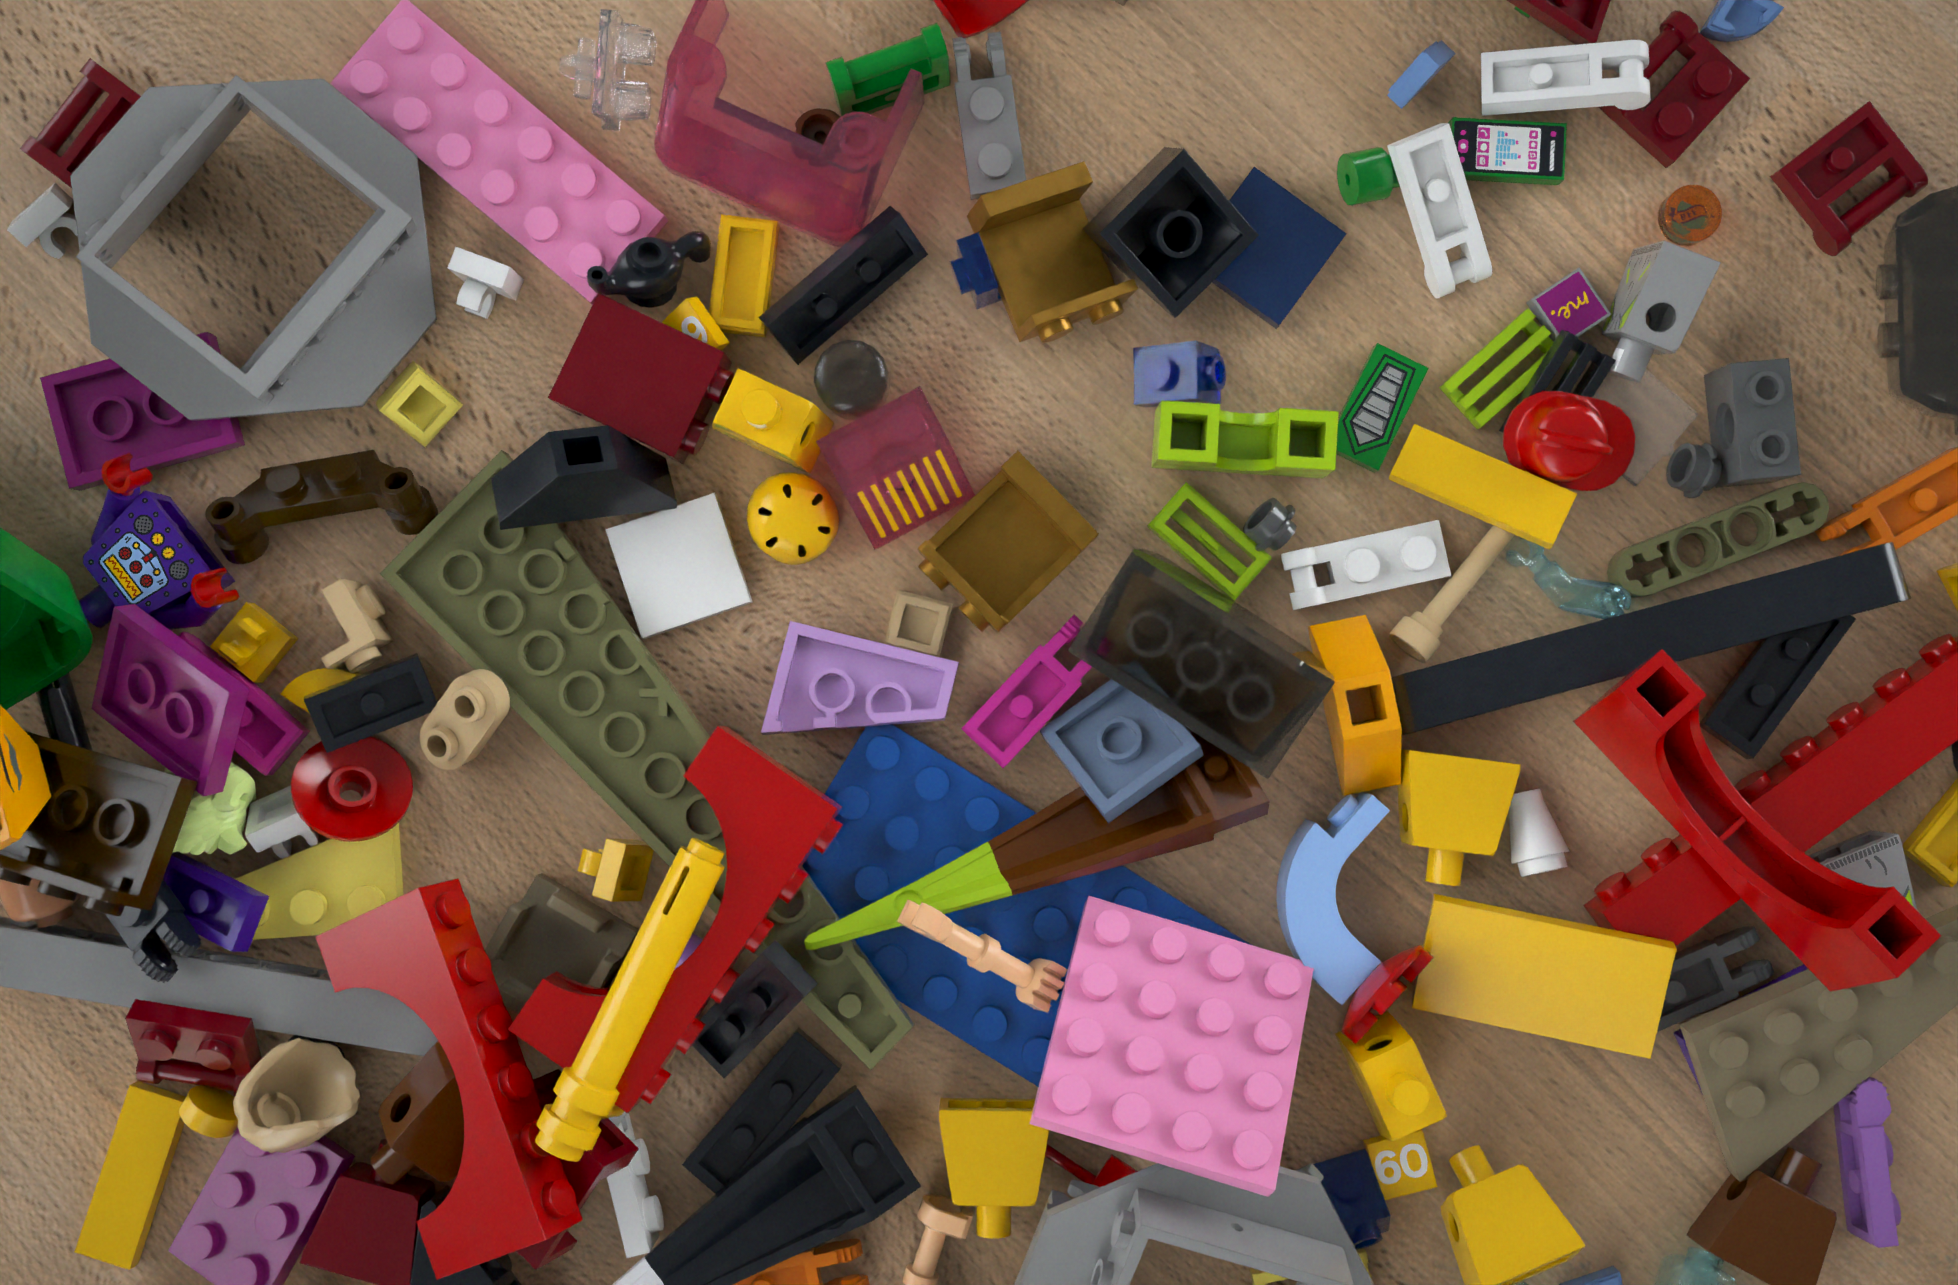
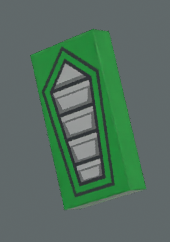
[1336,343,1429,473]

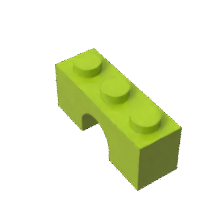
[1152,400,1339,479]

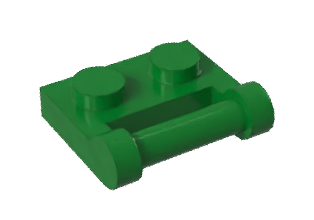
[825,23,950,123]

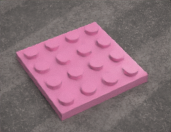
[1029,896,1314,1197]

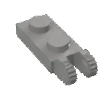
[952,31,1026,200]

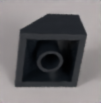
[1083,147,1259,318]

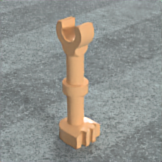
[897,900,1068,1013]
[902,1194,973,1285]

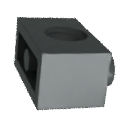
[1704,358,1801,488]

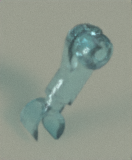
[1506,536,1631,619]

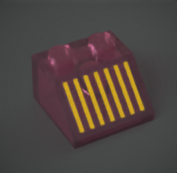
[816,386,975,550]

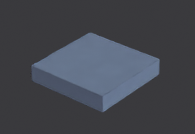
[1039,664,1203,823]

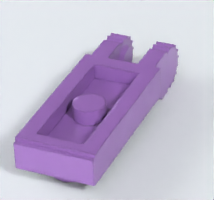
[1834,1077,1901,1248]

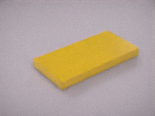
[1412,894,1677,1059]

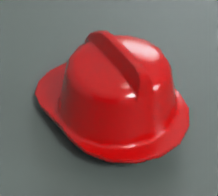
[1503,391,1636,491]

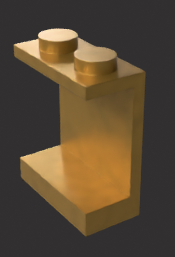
[967,161,1138,343]

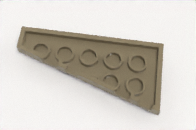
[1679,905,1958,1182]

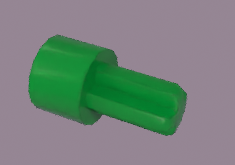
[1337,147,1400,206]

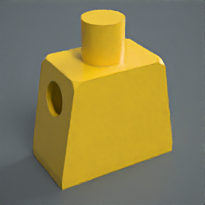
[1397,749,1521,886]
[1335,1011,1447,1141]
[939,1098,1049,1239]
[1440,1145,1585,1285]

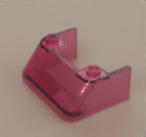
[654,0,924,247]

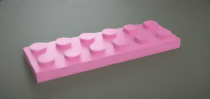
[330,0,668,305]

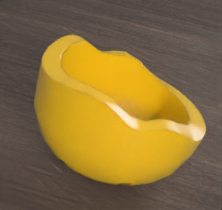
[746,472,839,565]

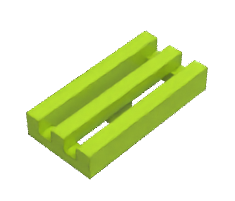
[1439,308,1554,429]
[1147,482,1272,602]

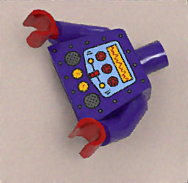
[79,453,239,630]

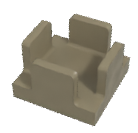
[485,873,639,1013]

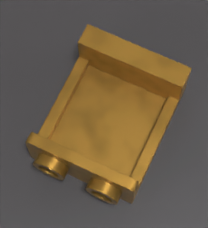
[917,450,1099,633]

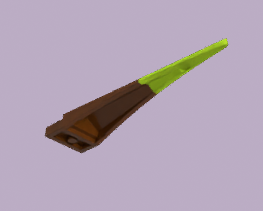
[804,713,1270,950]

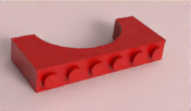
[1573,649,1942,992]
[508,726,843,1113]
[316,878,583,1280]

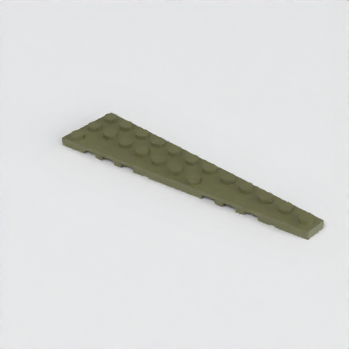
[380,450,915,1070]

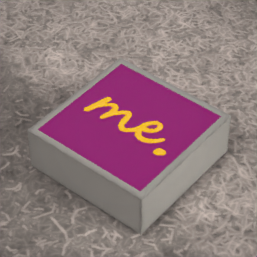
[1527,267,1611,342]

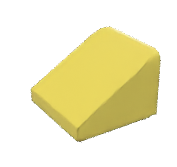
[376,361,463,447]

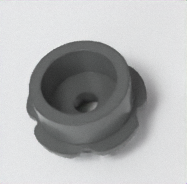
[1666,443,1722,498]
[1243,498,1297,551]

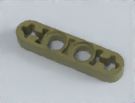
[1607,482,1829,598]

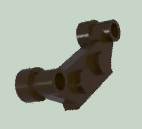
[205,450,438,564]

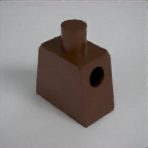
[370,1041,464,1184]
[1687,1146,1837,1285]

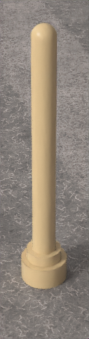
[1389,525,1515,663]

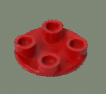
[1341,945,1434,1045]

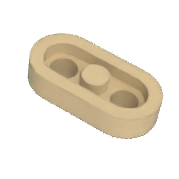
[420,669,510,770]

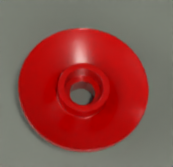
[291,736,413,842]

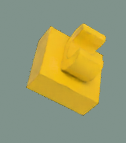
[210,602,299,683]
[577,838,654,902]

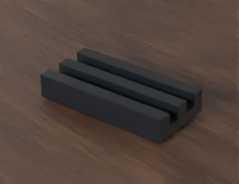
[1499,330,1616,433]

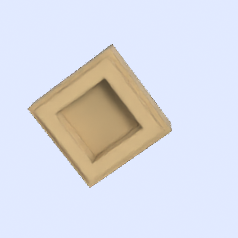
[884,590,953,657]

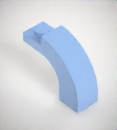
[1276,792,1390,1005]

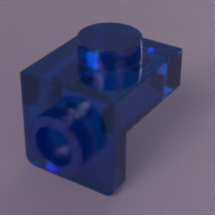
[950,232,1002,309]
[1133,340,1226,408]
[1313,1148,1391,1250]

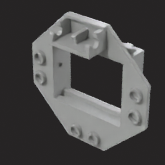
[70,75,437,421]
[1014,1163,1374,1285]

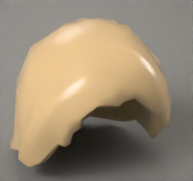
[233,1038,362,1153]

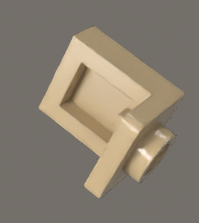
[321,578,394,673]

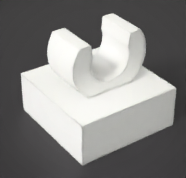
[7,183,78,259]
[448,247,524,319]
[245,786,319,859]

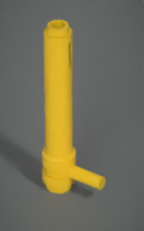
[535,838,725,1162]

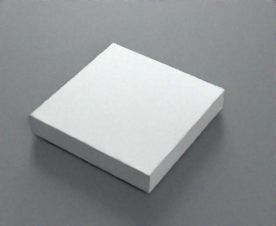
[605,493,753,639]

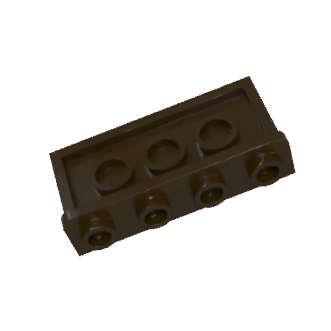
[0,731,198,916]

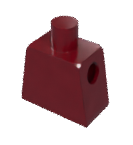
[299,1139,435,1285]

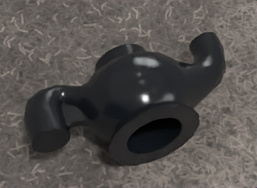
[587,231,711,308]

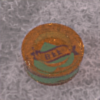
[1658,185,1722,246]

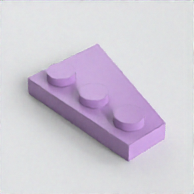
[761,621,959,735]

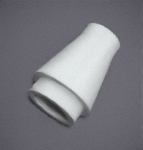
[1509,789,1570,877]

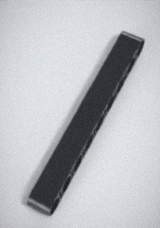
[1391,542,1911,736]

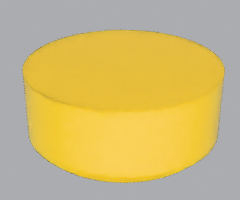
[179,1086,238,1138]

